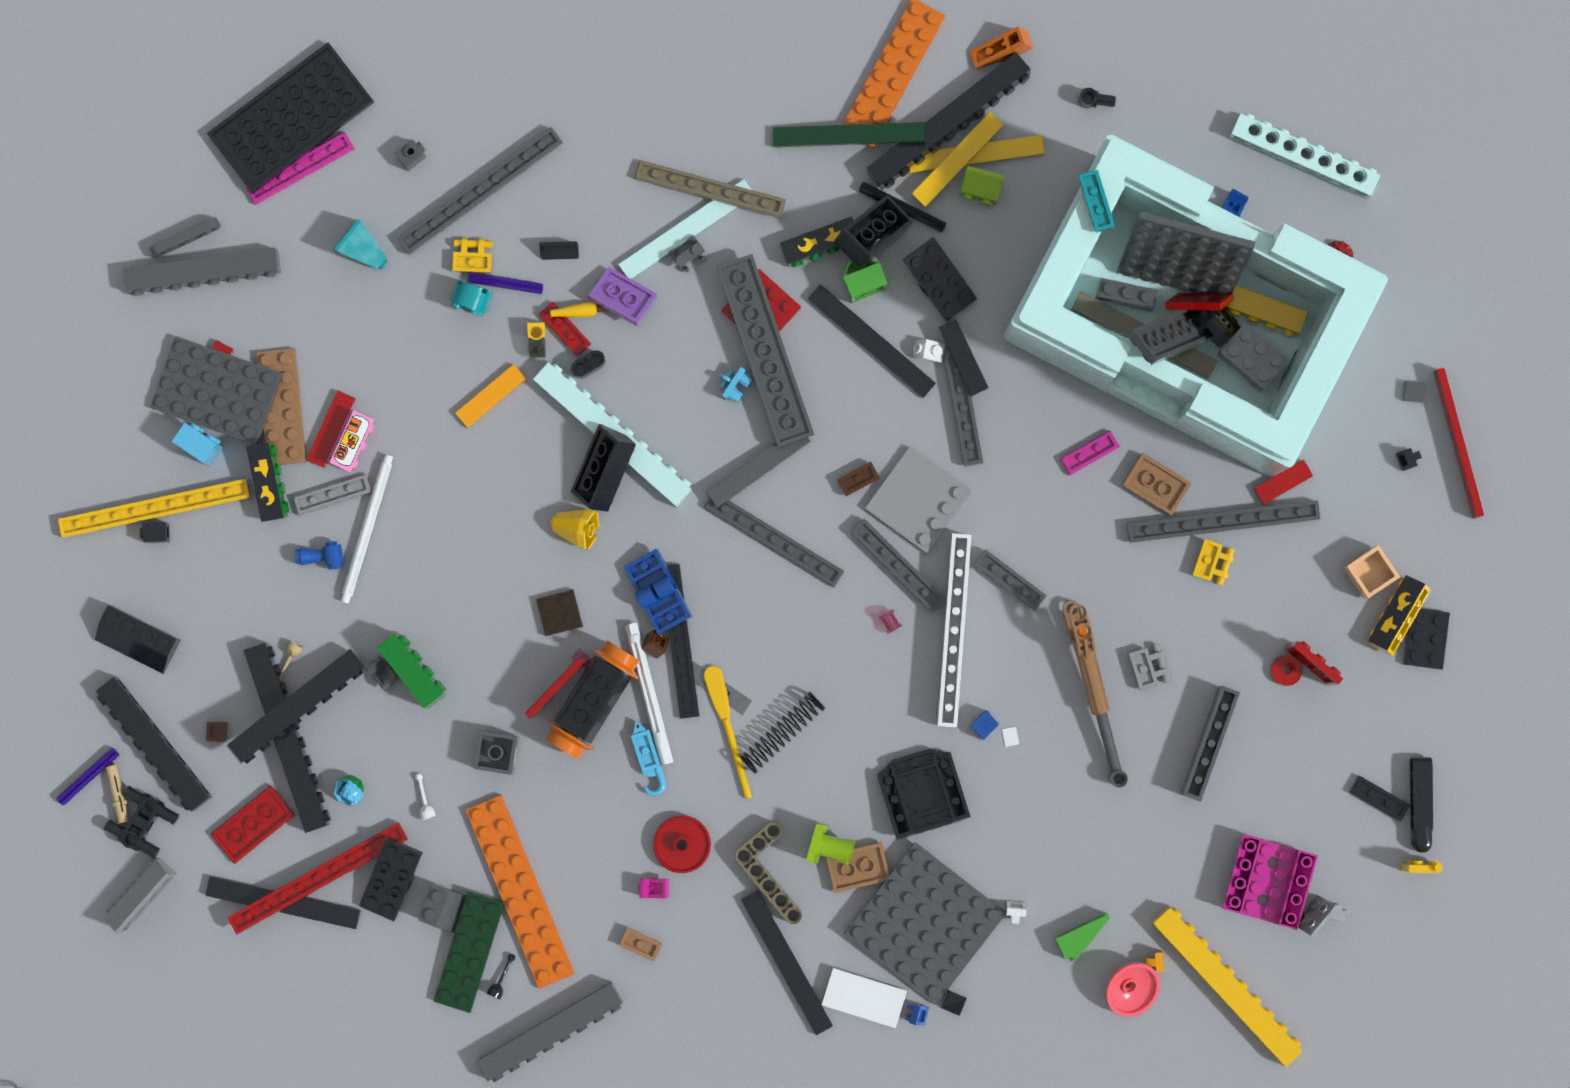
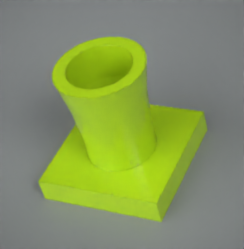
[806,823,855,866]

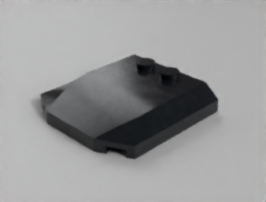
[877,749,971,840]

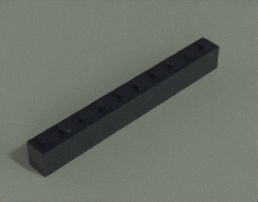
[867,52,1031,190]
[243,643,331,833]

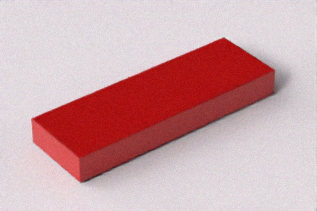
[539,302,591,357]
[1253,460,1313,505]

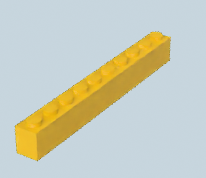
[1151,907,1303,1067]

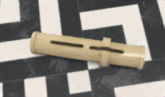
[105,765,130,824]

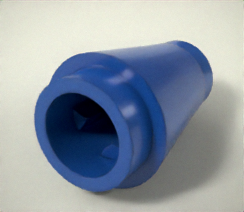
[295,547,323,566]

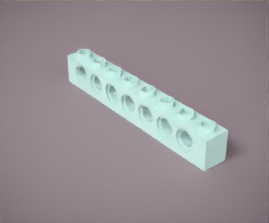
[1229,113,1380,199]

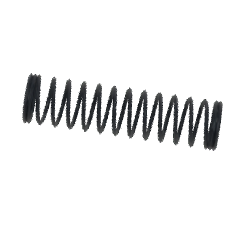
[739,691,825,774]

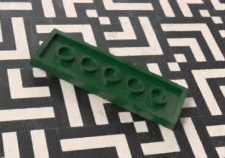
[433,890,505,1013]

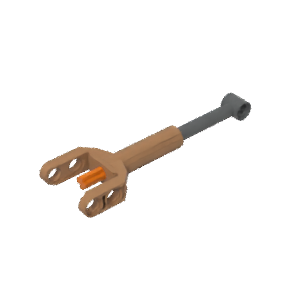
[1062,600,1128,788]

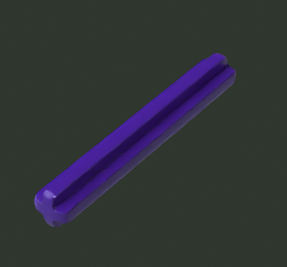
[468,272,544,294]
[56,748,119,805]

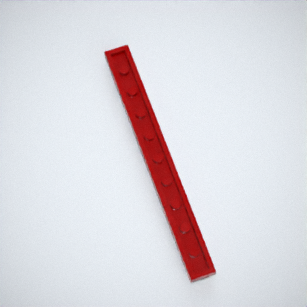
[227,822,408,935]

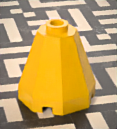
[550,509,599,550]

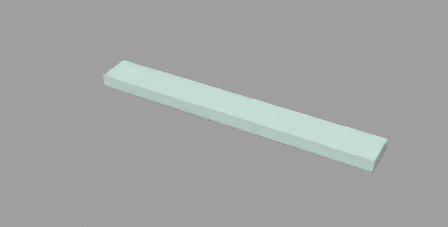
[618,179,752,279]

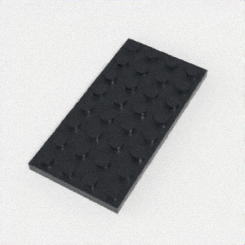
[207,42,375,194]

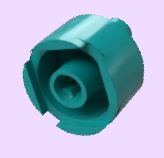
[450,279,494,316]

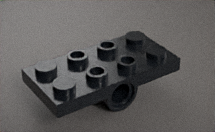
[903,237,977,321]
[359,837,423,921]

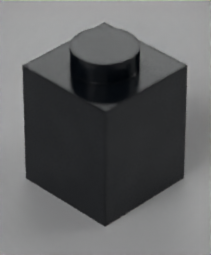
[140,522,170,543]

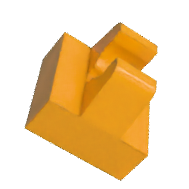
[1146,951,1164,972]

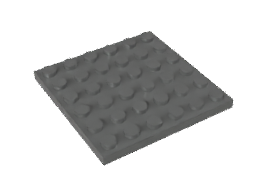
[1116,211,1255,294]
[844,842,1006,1005]

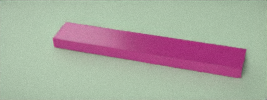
[246,132,355,205]

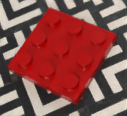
[721,269,802,332]
[1284,641,1343,686]

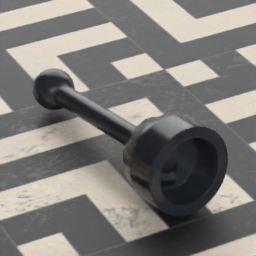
[486,954,515,1000]

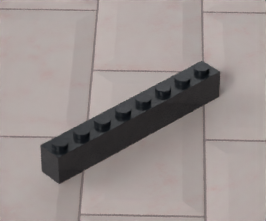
[226,649,365,764]
[96,677,213,812]

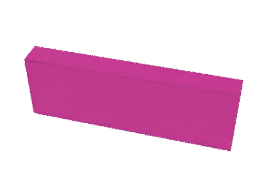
[1060,431,1120,476]

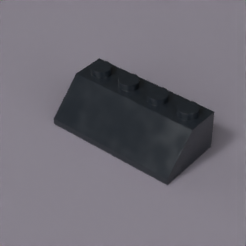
[571,424,636,512]
[95,605,181,674]

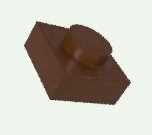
[206,722,227,742]

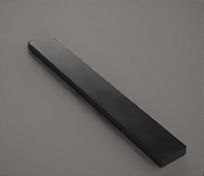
[808,284,936,398]
[667,564,699,719]
[205,877,361,929]
[741,890,833,1035]

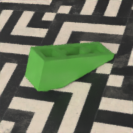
[1054,913,1110,961]

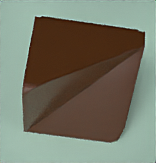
[642,629,669,658]

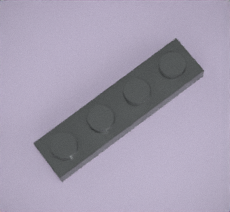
[974,549,1047,611]

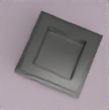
[1403,381,1425,403]

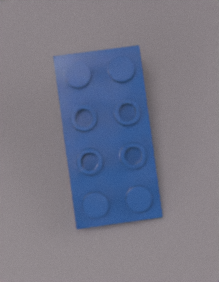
[624,549,693,635]

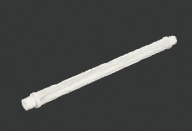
[341,454,393,604]

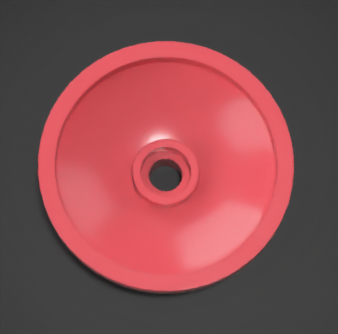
[1105,962,1160,1017]

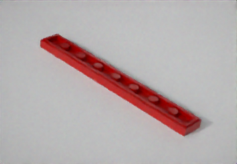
[1433,368,1484,519]

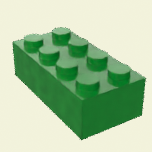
[377,633,446,709]

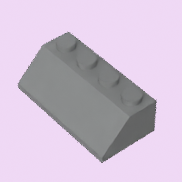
[105,858,177,934]

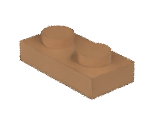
[619,927,662,961]

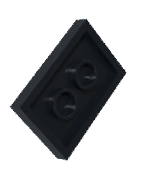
[1403,609,1450,670]

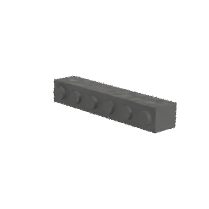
[1180,686,1240,801]

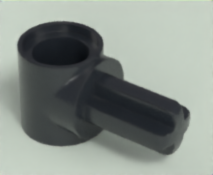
[1078,88,1116,108]

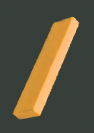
[456,364,526,428]

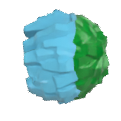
[333,775,364,806]

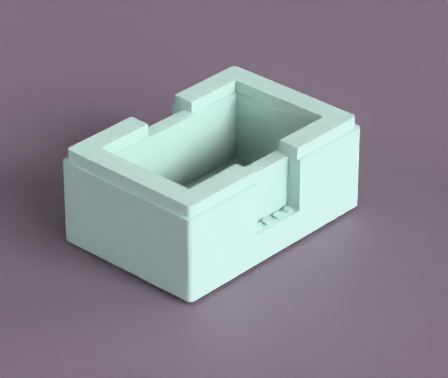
[1003,135,1388,477]

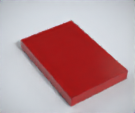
[1165,293,1233,311]

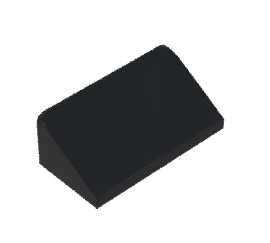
[539,241,579,260]

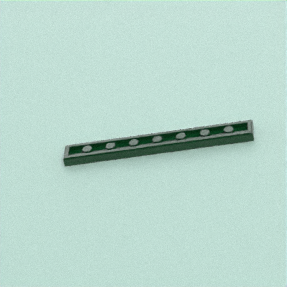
[773,122,925,148]

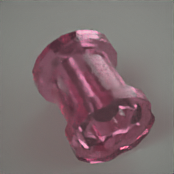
[878,609,902,634]

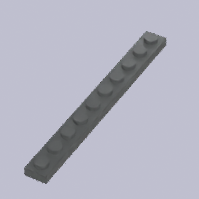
[397,127,563,255]
[1127,500,1320,543]

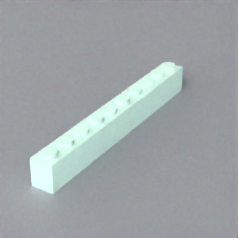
[533,362,692,507]

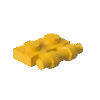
[452,238,493,273]
[1192,539,1235,586]
[1401,860,1443,873]

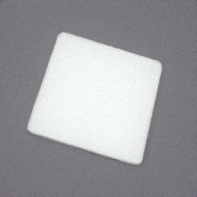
[1002,727,1019,747]

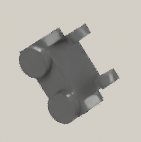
[668,235,705,273]

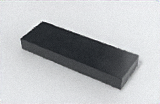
[1350,776,1410,822]

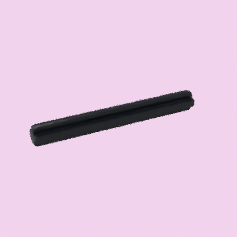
[859,182,946,232]

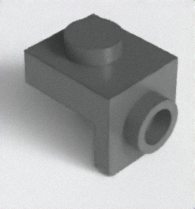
[365,657,399,691]

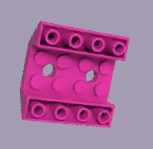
[1222,834,1318,930]

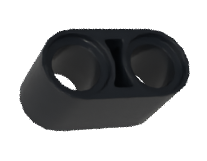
[571,350,606,379]

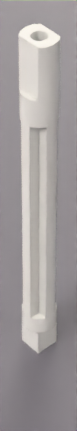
[625,623,674,765]

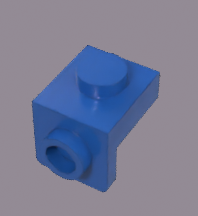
[1222,189,1249,217]

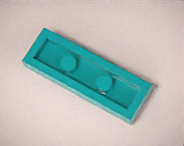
[1078,169,1115,233]

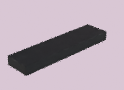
[939,319,989,397]

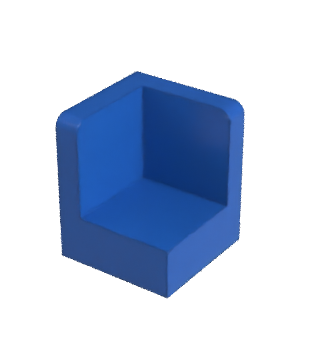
[969,710,999,740]

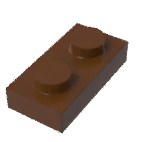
[837,462,880,497]

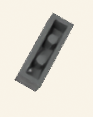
[1095,278,1158,312]

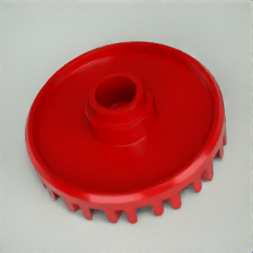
[653,815,711,873]

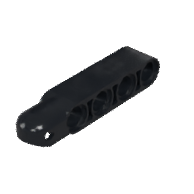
[1410,757,1433,853]

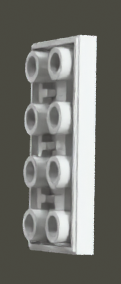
[822,968,907,1028]

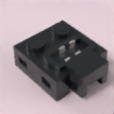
[1193,308,1240,348]

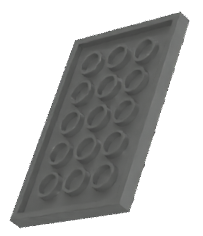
[150,336,283,444]

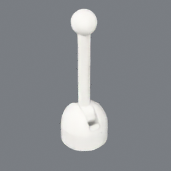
[415,773,436,820]

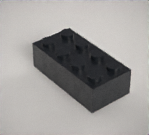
[833,194,914,269]

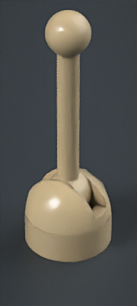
[279,641,304,681]

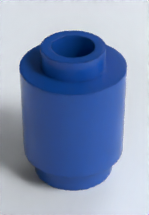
[322,541,344,570]

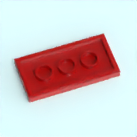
[525,655,589,719]
[210,785,295,864]

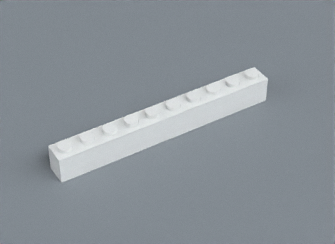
[937,533,971,727]

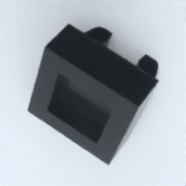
[1396,448,1422,471]

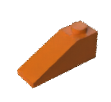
[970,26,1034,69]

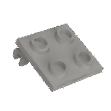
[1298,895,1351,938]

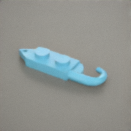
[631,721,666,796]

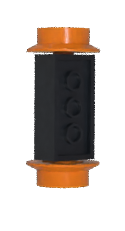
[546,641,640,760]

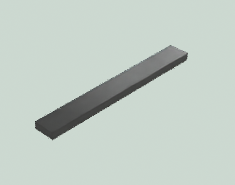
[704,498,844,587]

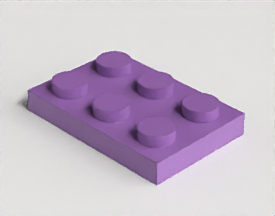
[588,267,657,326]

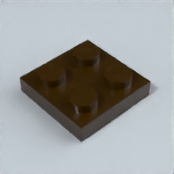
[536,590,583,636]

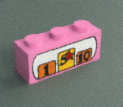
[326,410,375,472]

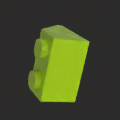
[959,166,1005,206]

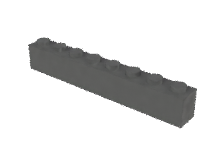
[123,247,281,296]
[476,982,623,1082]

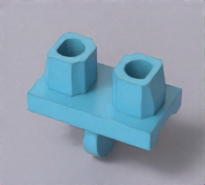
[719,367,753,403]

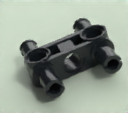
[103,786,180,859]

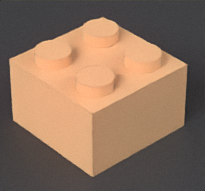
[1343,545,1400,599]

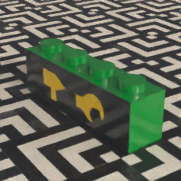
[780,216,853,268]
[246,441,289,522]

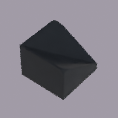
[941,990,967,1016]

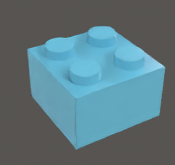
[172,423,223,466]

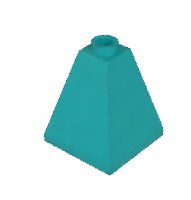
[333,219,388,270]

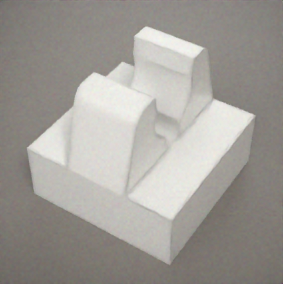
[1006,901,1027,924]

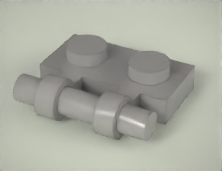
[1128,644,1171,690]

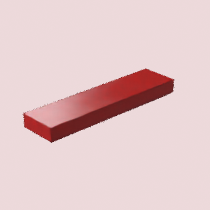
[306,391,356,468]

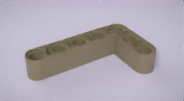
[735,822,802,924]

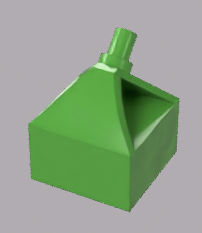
[843,259,888,303]

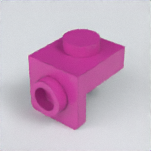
[638,878,669,899]

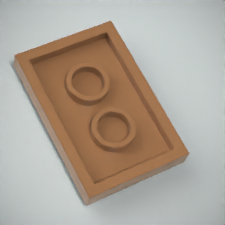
[1122,453,1191,516]
[826,842,889,893]

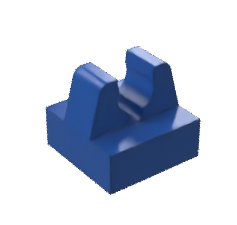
[904,1004,929,1026]

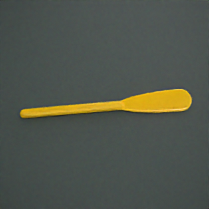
[703,666,752,799]

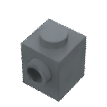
[395,139,426,171]

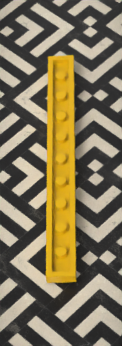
[58,479,251,538]

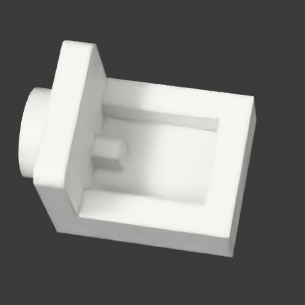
[913,339,945,363]

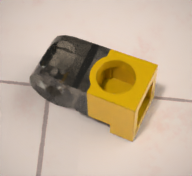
[527,322,546,358]

